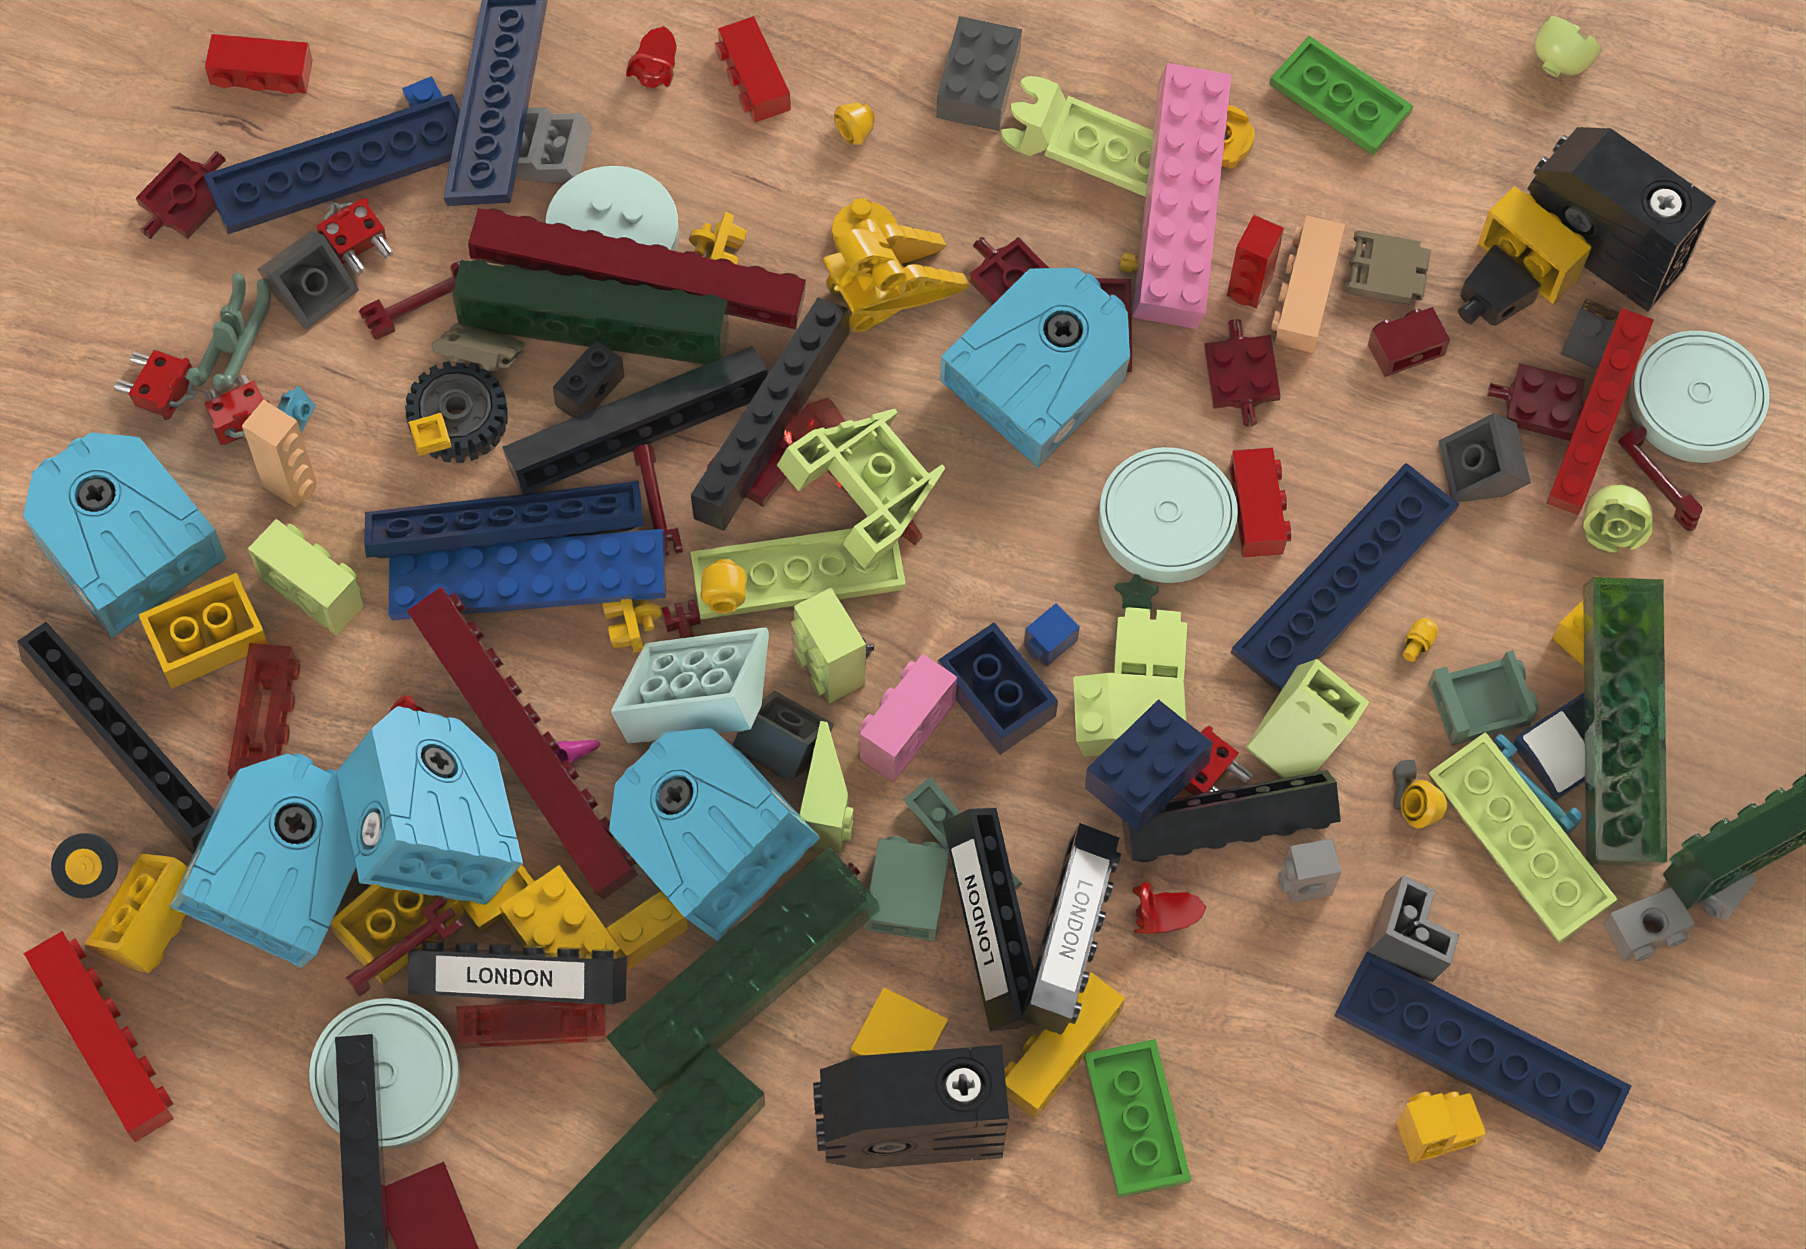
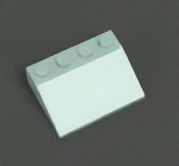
[611,627,769,744]

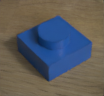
[402,76,443,107]

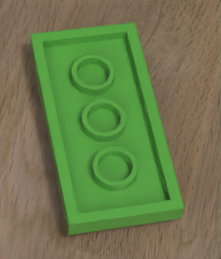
[1269,36,1413,156]
[1084,1039,1191,1198]

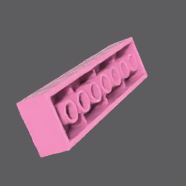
[1132,63,1231,329]

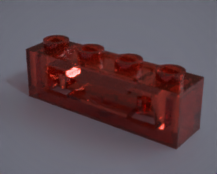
[227,643,300,780]
[456,1002,607,1049]

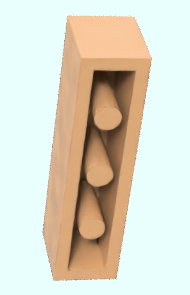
[1271,215,1345,353]
[242,400,317,508]

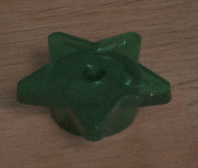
[1114,574,1159,610]

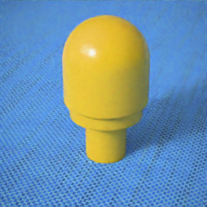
[1403,618,1439,662]

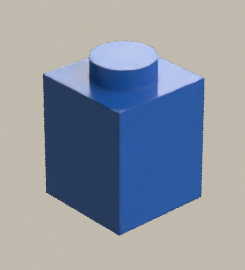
[1024,603,1080,666]

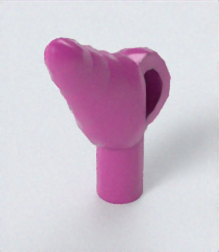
[556,740,600,764]

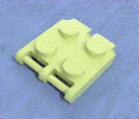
[1114,607,1187,679]

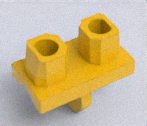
[689,212,747,264]
[602,599,661,653]

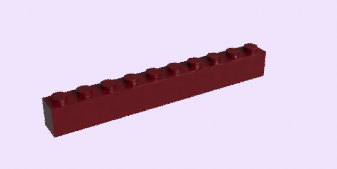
[468,208,806,330]
[407,587,638,900]

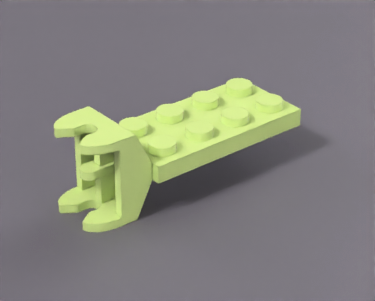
[1000,76,1153,197]

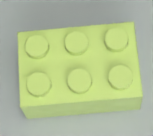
[248,519,364,636]
[791,587,866,704]

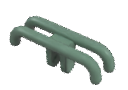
[187,273,271,392]

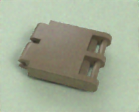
[1345,231,1431,305]
[432,323,525,371]

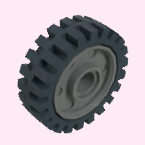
[405,361,508,463]

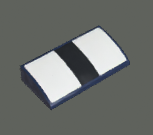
[1513,664,1666,801]

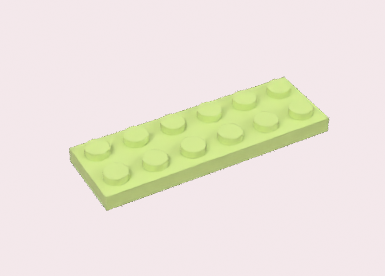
[690,528,906,620]
[1428,732,1618,944]

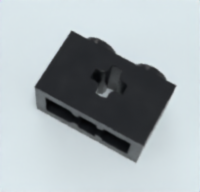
[553,340,625,418]

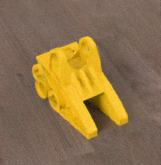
[823,219,970,333]

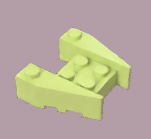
[777,409,945,570]

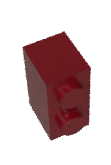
[1368,307,1450,377]

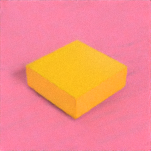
[408,413,452,456]

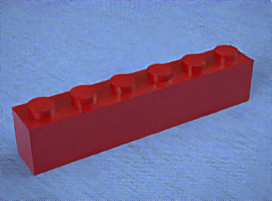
[1546,308,1654,515]
[23,931,174,1142]

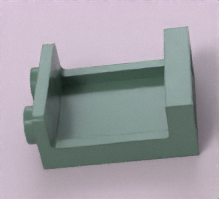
[1428,650,1538,746]
[864,836,949,941]

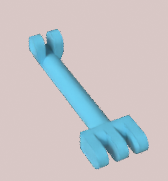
[1494,734,1583,834]

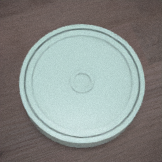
[545,166,679,294]
[1629,331,1769,463]
[1098,447,1238,583]
[309,998,461,1150]

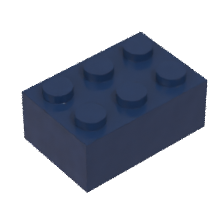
[938,622,1058,755]
[1085,699,1213,832]

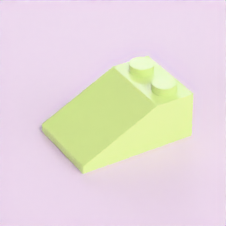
[1073,673,1187,757]
[800,721,854,852]

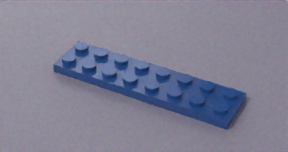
[388,529,666,620]

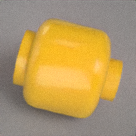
[701,559,747,613]

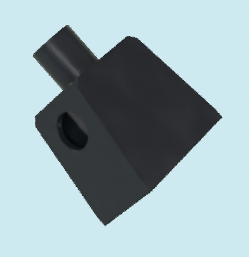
[1458,244,1541,326]

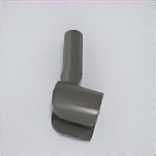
[1393,760,1417,810]

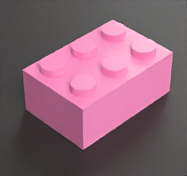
[858,654,957,783]

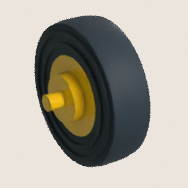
[51,833,118,899]

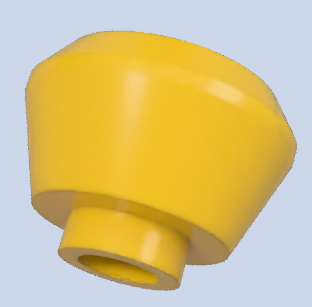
[833,102,875,145]
[1401,780,1447,828]

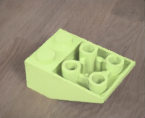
[1245,659,1369,778]

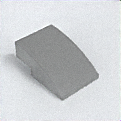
[515,107,592,183]

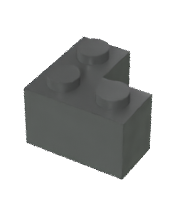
[1368,875,1459,982]

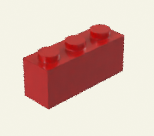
[715,16,791,123]
[205,34,313,94]
[1226,215,1284,309]
[1229,447,1291,557]

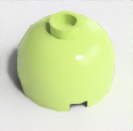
[1535,16,1602,77]
[1583,485,1652,552]

